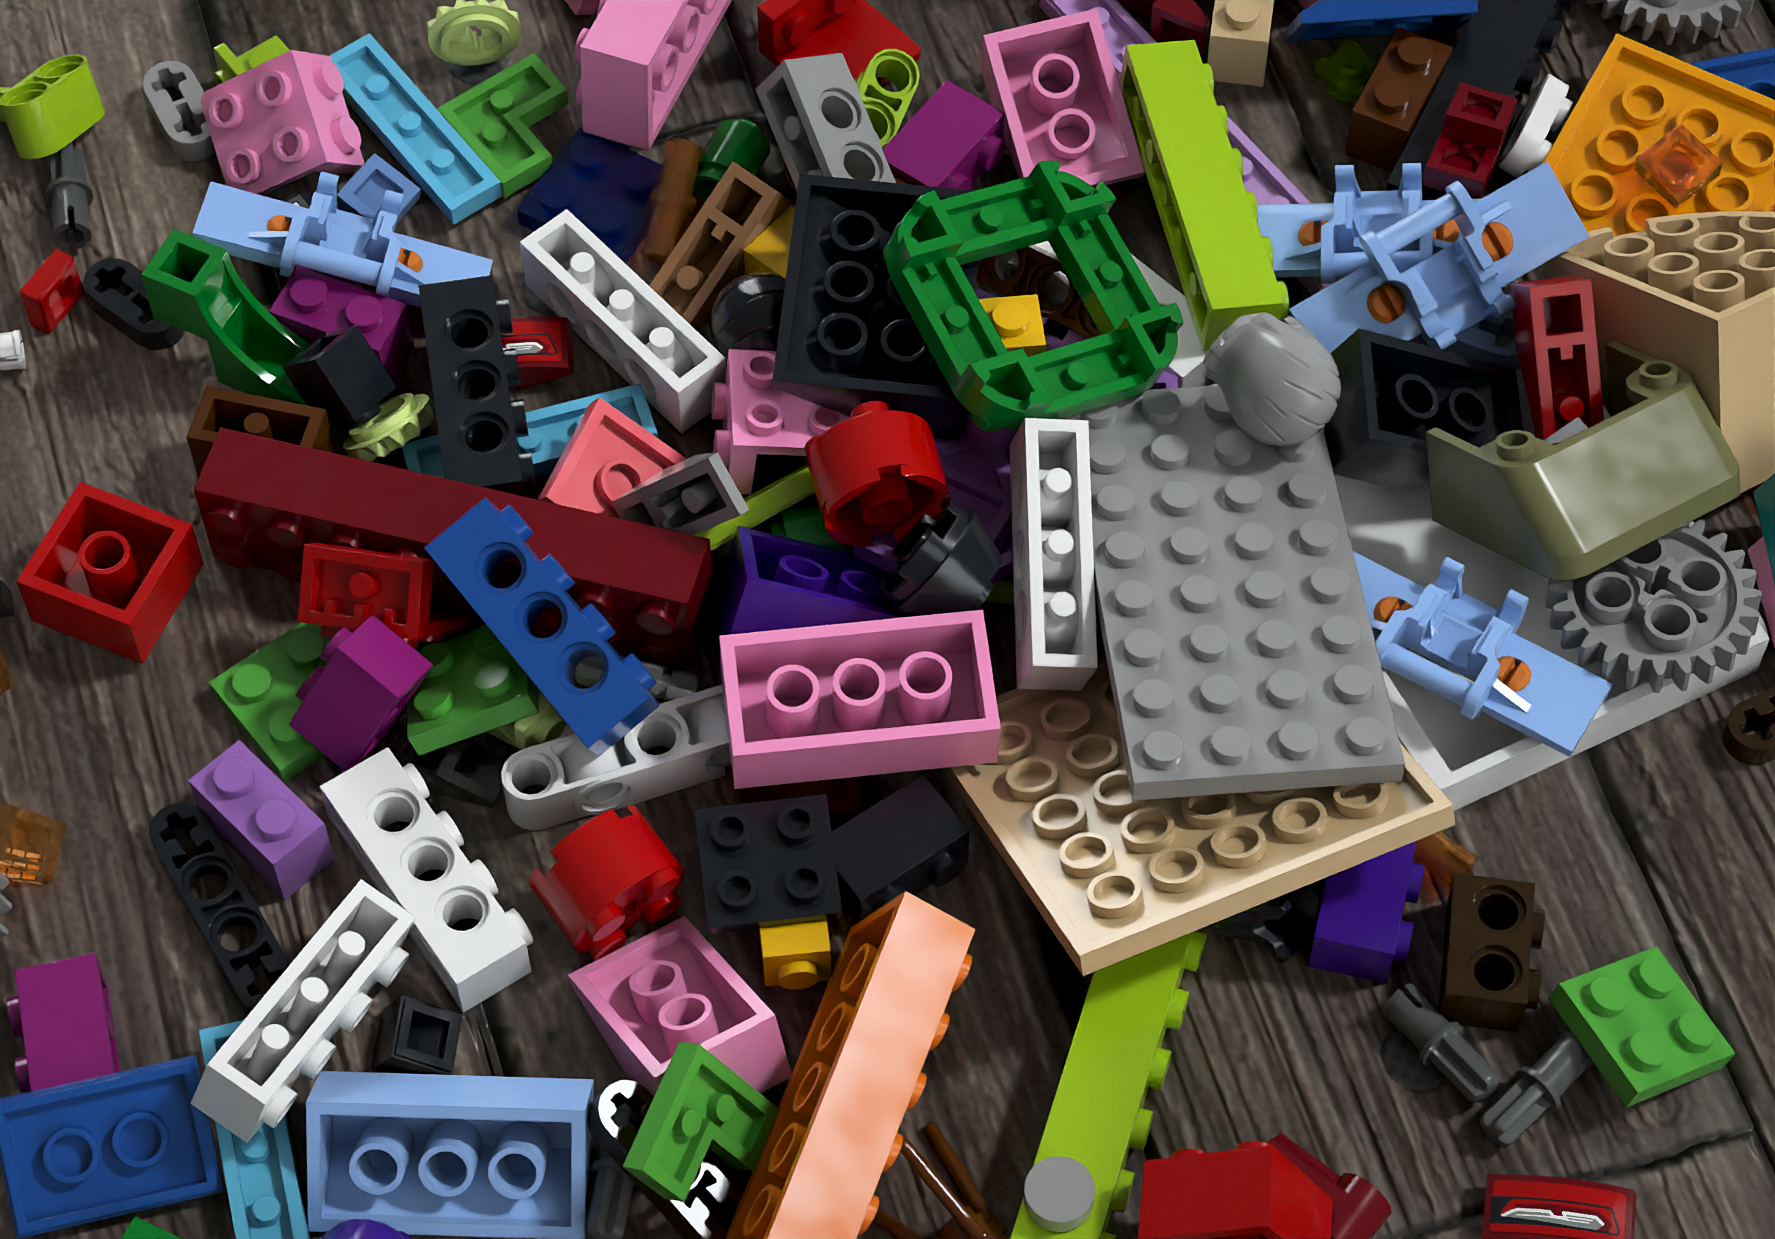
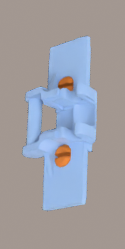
[1288,161,1590,353]
[1257,163,1480,284]
[192,171,493,308]
[1353,551,1613,757]

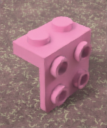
[201,50,365,195]
[711,349,851,494]

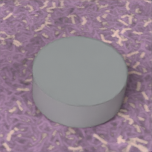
[1024,1156,1095,1232]

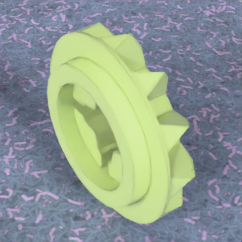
[427,0,521,66]
[343,393,435,462]

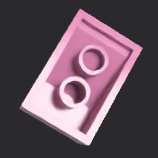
[978,8,1145,188]
[568,916,792,1096]

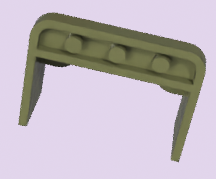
[1426,340,1740,580]

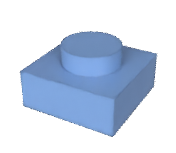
[337,153,421,224]

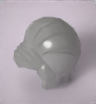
[1203,312,1341,446]

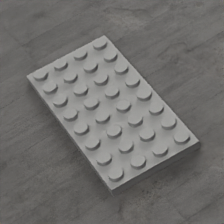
[1063,385,1405,800]

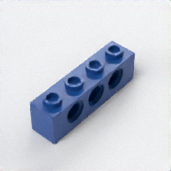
[424,497,660,756]

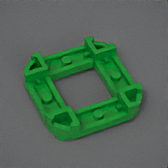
[883,161,1183,432]

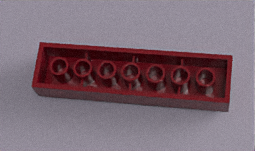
[194,427,715,669]

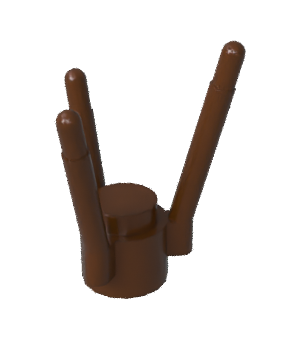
[873,1122,1009,1239]

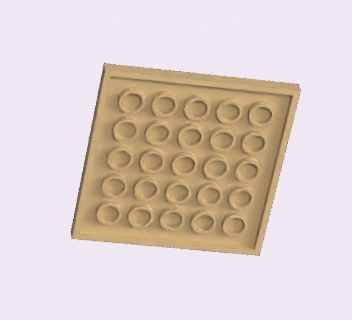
[942,654,1455,976]

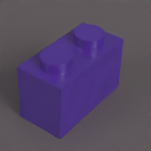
[1308,841,1425,984]

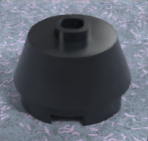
[874,497,1002,617]

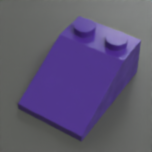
[716,526,910,635]

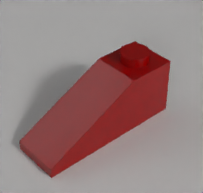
[1510,276,1604,440]

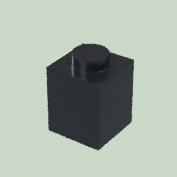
[282,325,396,429]

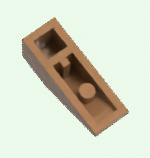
[649,161,796,331]

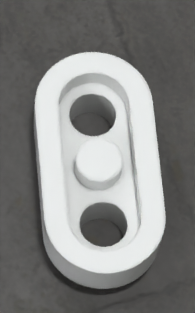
[1496,73,1573,178]

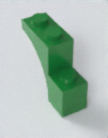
[141,229,309,405]

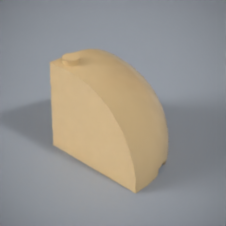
[1542,211,1775,499]

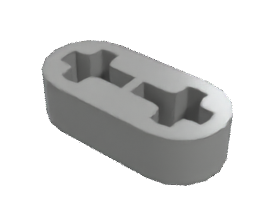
[142,61,216,162]

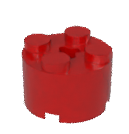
[804,401,949,547]
[529,805,685,961]

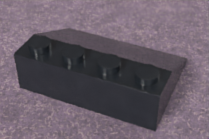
[772,174,979,441]

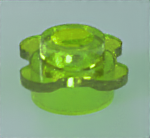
[1314,40,1380,101]

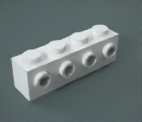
[190,879,416,1143]

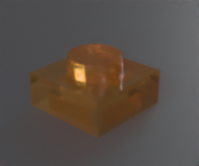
[1634,124,1723,209]

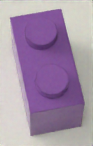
[188,740,335,901]

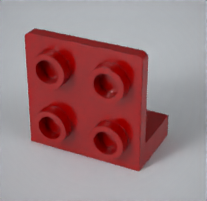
[757,0,921,87]
[297,543,468,648]

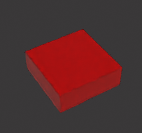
[19,248,84,335]

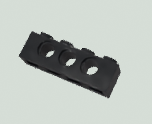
[418,275,537,497]

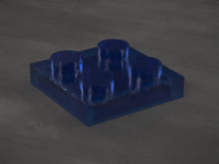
[517,127,682,264]

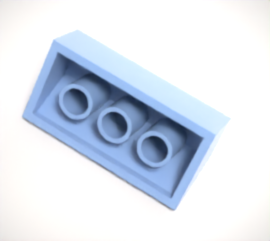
[306,1071,594,1239]

